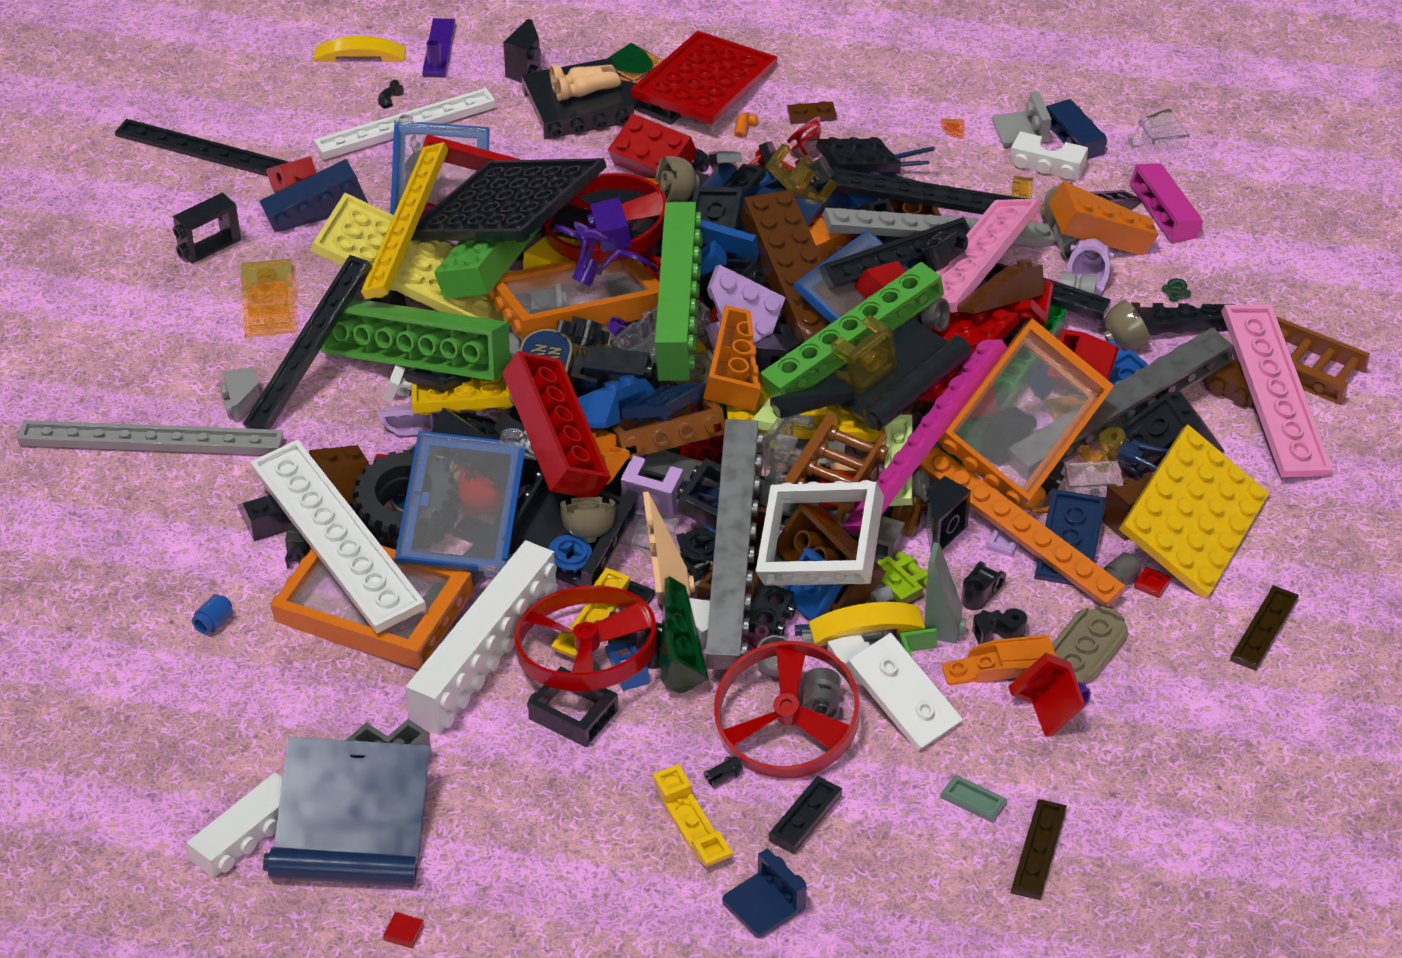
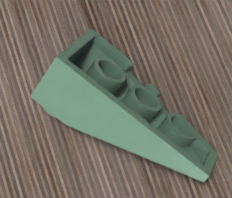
[924,542,966,644]

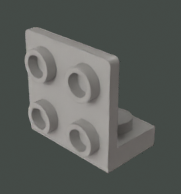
[992,91,1051,147]

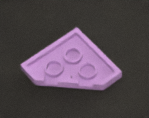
[707,265,785,343]

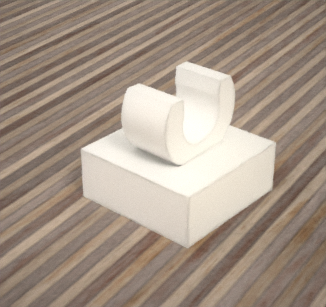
[383,365,412,400]

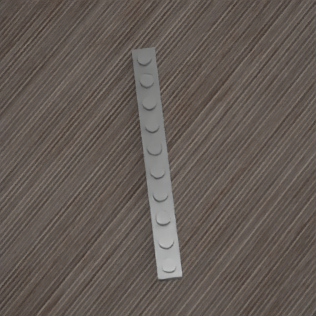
[822,208,1056,247]
[17,420,284,455]

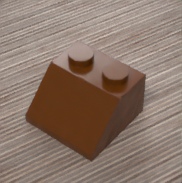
[309,445,369,505]

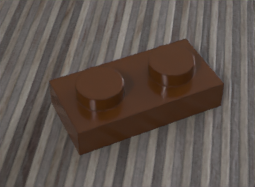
[787,101,837,124]

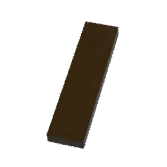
[1230,585,1299,671]
[1011,799,1067,900]

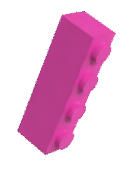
[1129,163,1203,241]

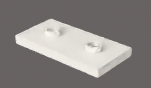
[846,633,963,751]

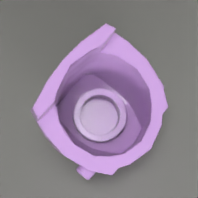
[1067,238,1114,294]

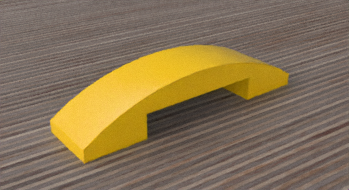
[313,36,406,62]
[551,567,631,659]
[809,602,925,646]
[652,764,733,867]

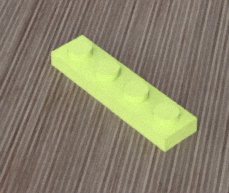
[885,415,913,506]

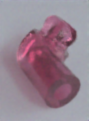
[742,625,769,650]

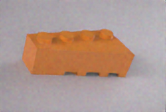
[1049,181,1159,255]
[703,305,761,411]

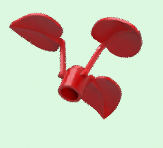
[748,116,821,171]

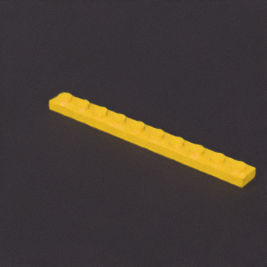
[361,142,448,300]

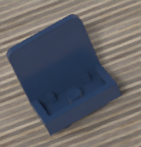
[722,848,807,937]

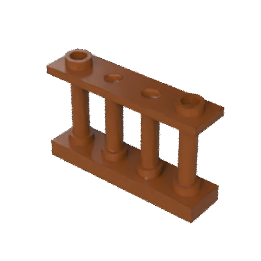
[1276,316,1370,405]
[783,411,889,523]

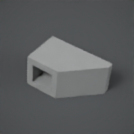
[220,366,260,423]

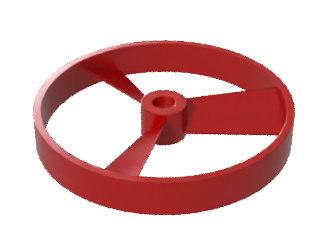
[544,173,666,264]
[514,585,658,691]
[714,641,860,778]

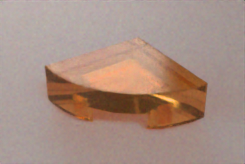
[941,118,964,139]

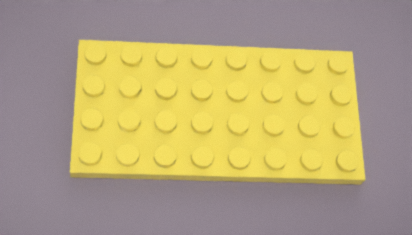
[310,193,516,321]

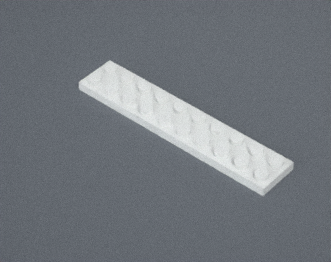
[250,440,426,634]

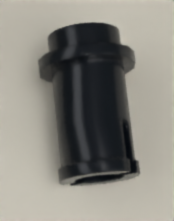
[704,756,743,788]

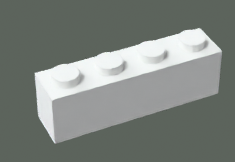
[186,772,283,878]

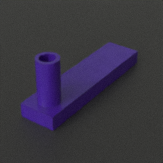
[422,18,456,78]

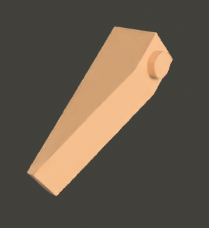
[643,492,695,605]

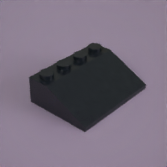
[431,408,541,489]

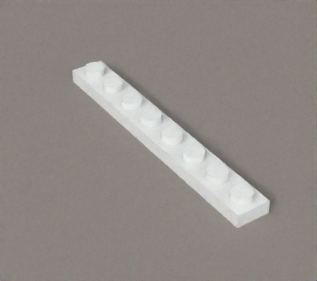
[314,88,496,160]

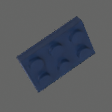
[621,383,707,422]

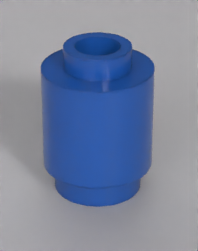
[192,594,233,635]

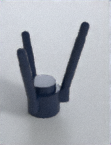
[881,146,935,182]
[1116,439,1169,479]

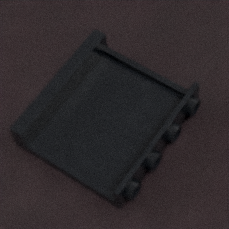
[522,58,634,140]
[501,469,638,586]

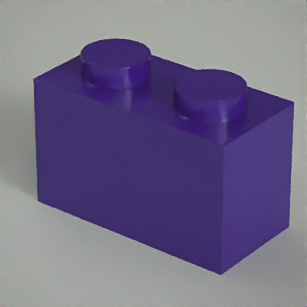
[587,198,632,253]

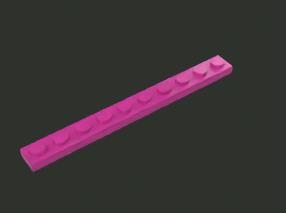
[843,339,1007,534]

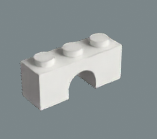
[1010,131,1088,181]

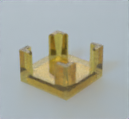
[765,143,838,204]
[831,314,898,395]

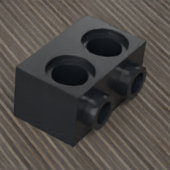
[743,583,797,642]

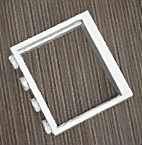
[756,480,884,586]

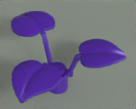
[552,221,658,286]

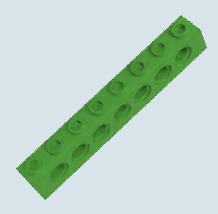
[760,262,944,397]

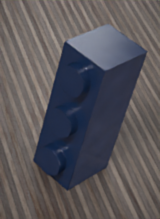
[1046,99,1107,160]

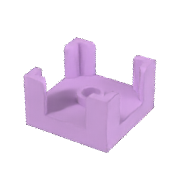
[621,455,684,525]

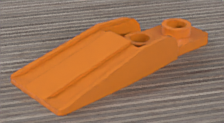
[942,635,1056,685]

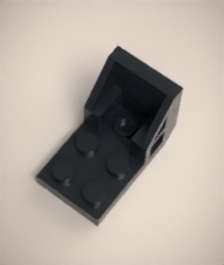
[1103,391,1224,478]

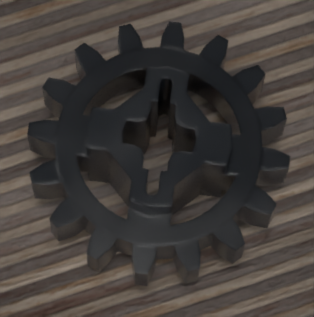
[556,316,613,347]

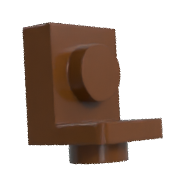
[891,494,927,537]

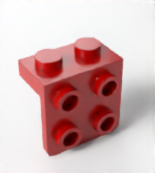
[993,280,1053,327]
[1008,652,1085,737]

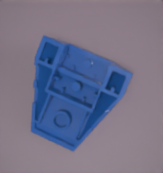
[578,375,655,428]

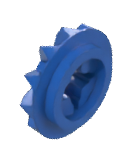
[548,535,592,573]

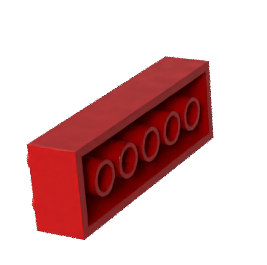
[502,351,611,497]

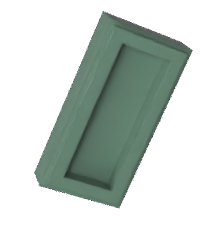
[941,775,1007,823]

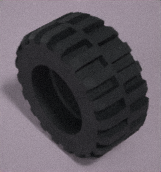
[352,450,459,551]

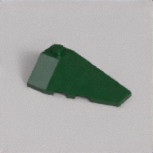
[659,576,709,693]

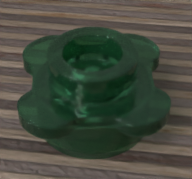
[1162,278,1191,302]

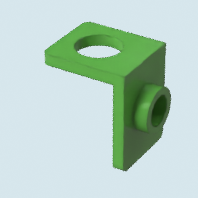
[899,628,938,657]

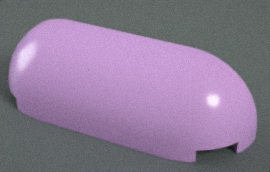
[378,404,482,436]

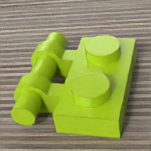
[877,551,928,604]

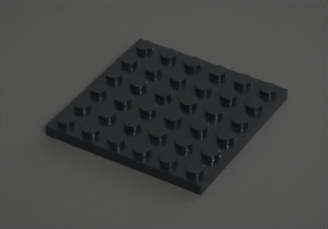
[411,158,607,242]

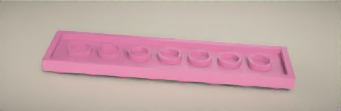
[936,199,1041,314]
[1221,305,1333,477]

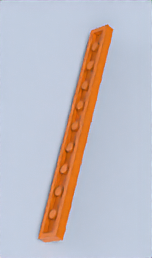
[917,445,1125,607]

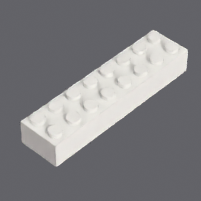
[405,540,558,735]

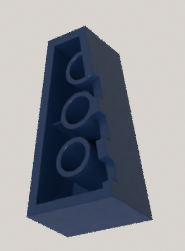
[259,159,368,232]

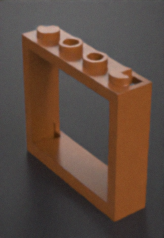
[602,396,725,460]

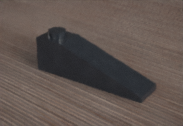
[237,495,355,541]

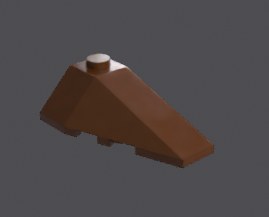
[957,259,1044,314]

